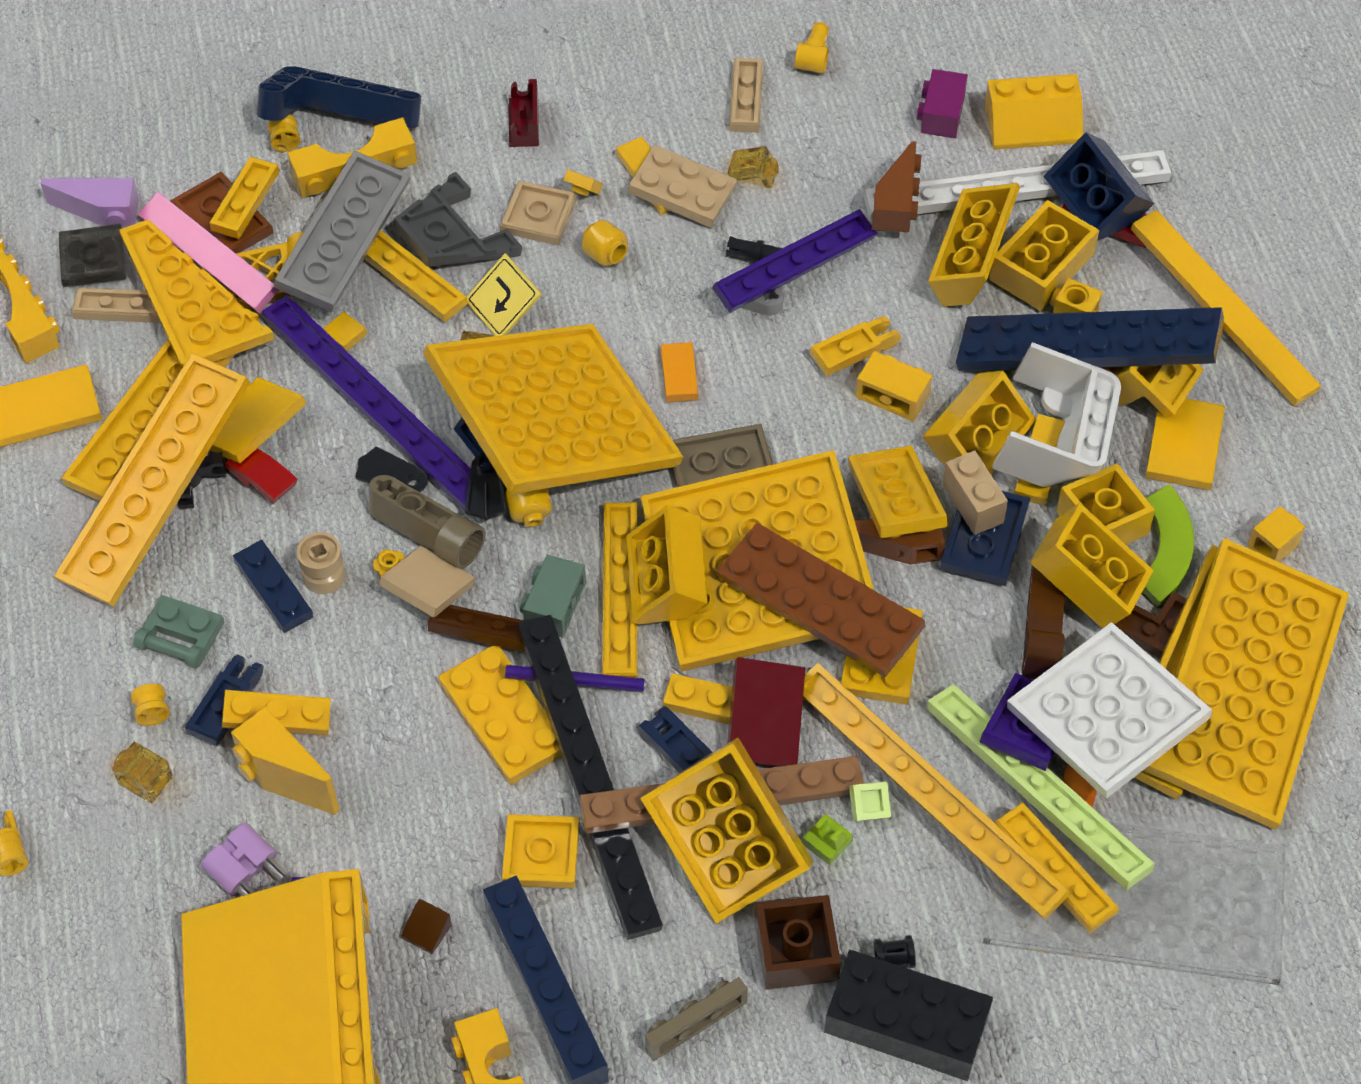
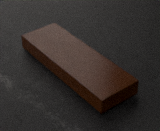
[428,605,525,652]

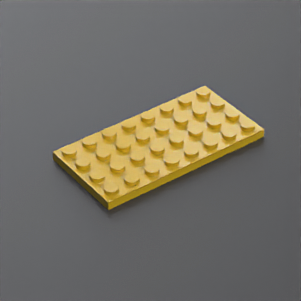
[1144,538,1349,830]

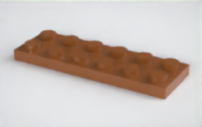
[716,523,925,677]

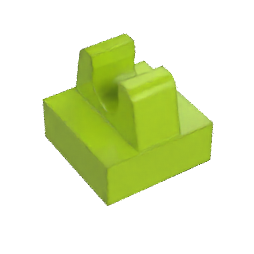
[802,814,853,866]

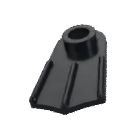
[355,446,428,492]
[465,453,507,520]

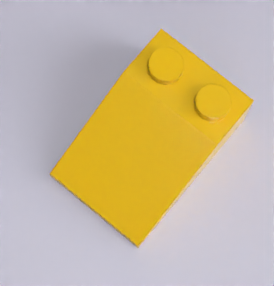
[231,707,340,815]

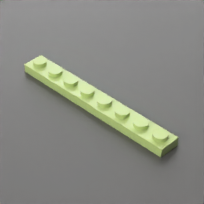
[927,684,1155,890]

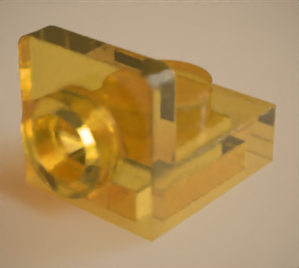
[727,146,779,188]

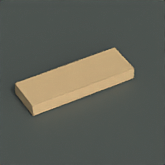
[729,58,763,133]
[72,288,160,323]

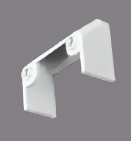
[992,342,1121,487]

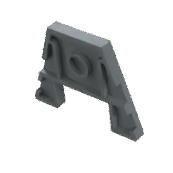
[393,172,522,266]

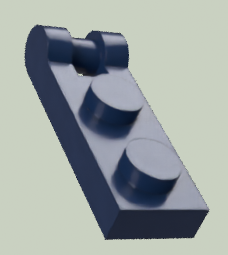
[636,706,713,773]

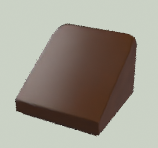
[401,899,452,955]

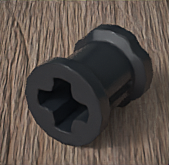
[873,935,916,968]

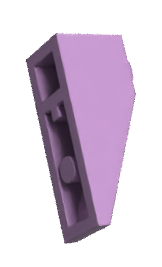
[41,178,139,227]

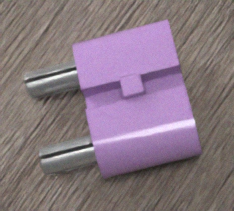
[201,822,288,896]

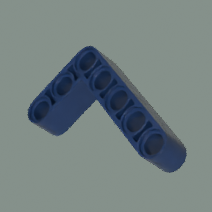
[257,66,422,128]

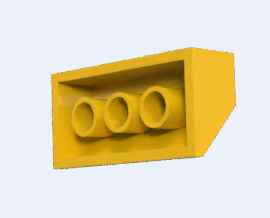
[928,183,1020,307]

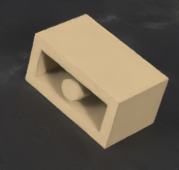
[943,451,1008,535]

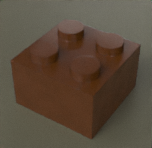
[755,895,841,990]

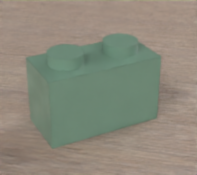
[520,554,586,638]

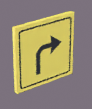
[467,253,543,336]

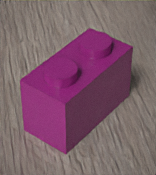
[916,69,968,139]

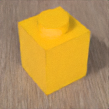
[1247,506,1306,562]

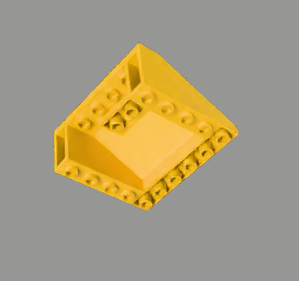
[181,869,381,1084]

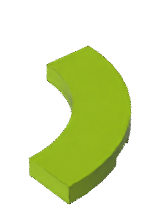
[1143,484,1194,608]

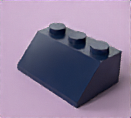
[1043,132,1155,240]

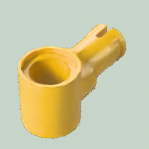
[794,22,829,74]

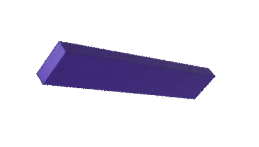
[712,209,877,313]

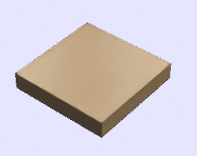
[500,180,577,245]
[379,546,475,618]

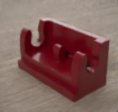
[509,79,539,147]

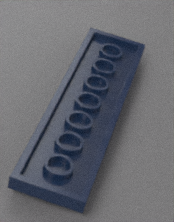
[956,307,1224,371]

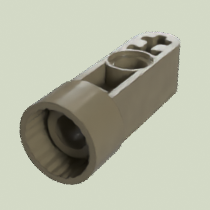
[368,475,486,569]

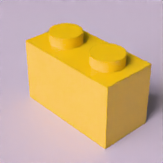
[856,351,933,422]

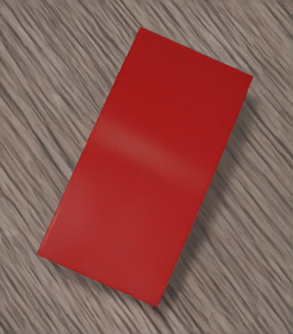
[225,448,298,504]

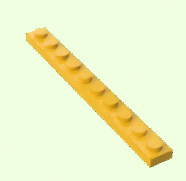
[803,663,1070,920]

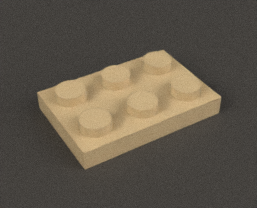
[628,145,737,228]

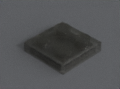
[59,224,126,288]

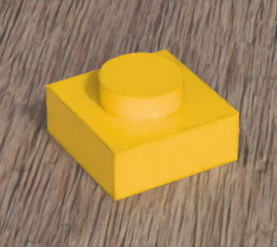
[563,169,604,197]

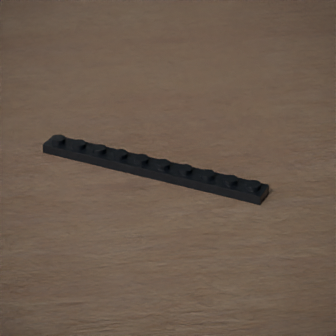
[517,615,663,940]

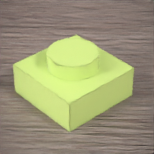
[849,782,891,821]

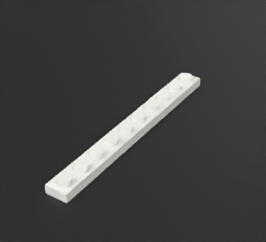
[865,150,1171,220]

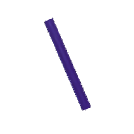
[505,665,645,692]

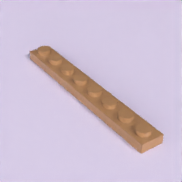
[579,756,865,834]

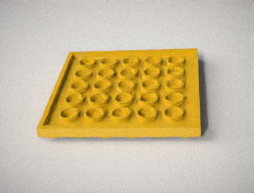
[423,324,683,494]
[640,450,874,672]

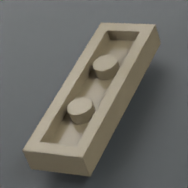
[645,977,748,1061]

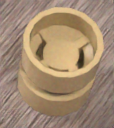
[296,532,346,594]

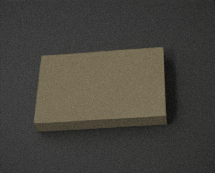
[672,424,773,487]

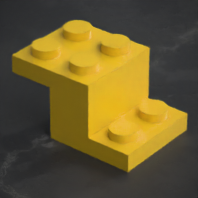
[1099,364,1204,418]

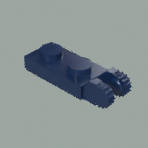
[185,654,264,746]

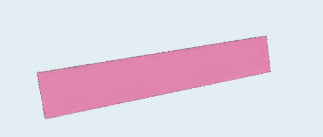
[137,192,279,313]

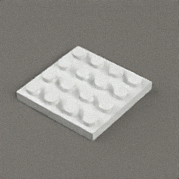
[1007,622,1212,799]

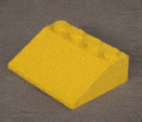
[640,738,814,924]

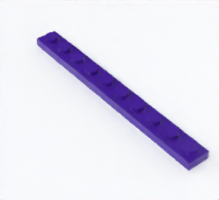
[262,295,471,512]

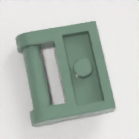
[133,595,225,668]

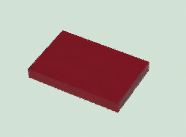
[727,657,805,768]

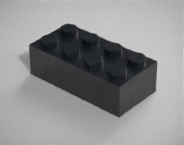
[824,949,994,1081]

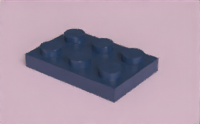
[940,491,1030,586]

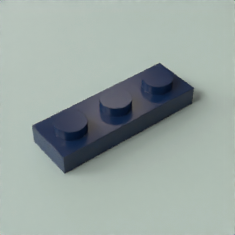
[233,539,313,633]

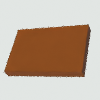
[170,172,274,253]

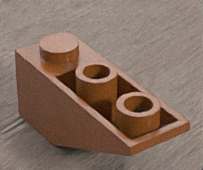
[872,141,922,232]
[854,518,945,565]

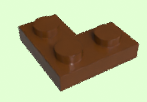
[1114,592,1186,658]

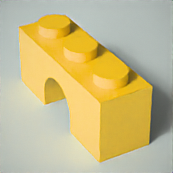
[450,1008,524,1084]

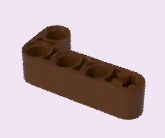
[1022,565,1065,679]

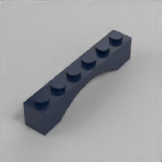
[483,875,609,1084]

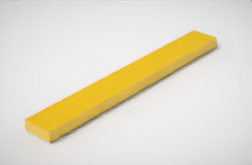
[1131,209,1321,406]

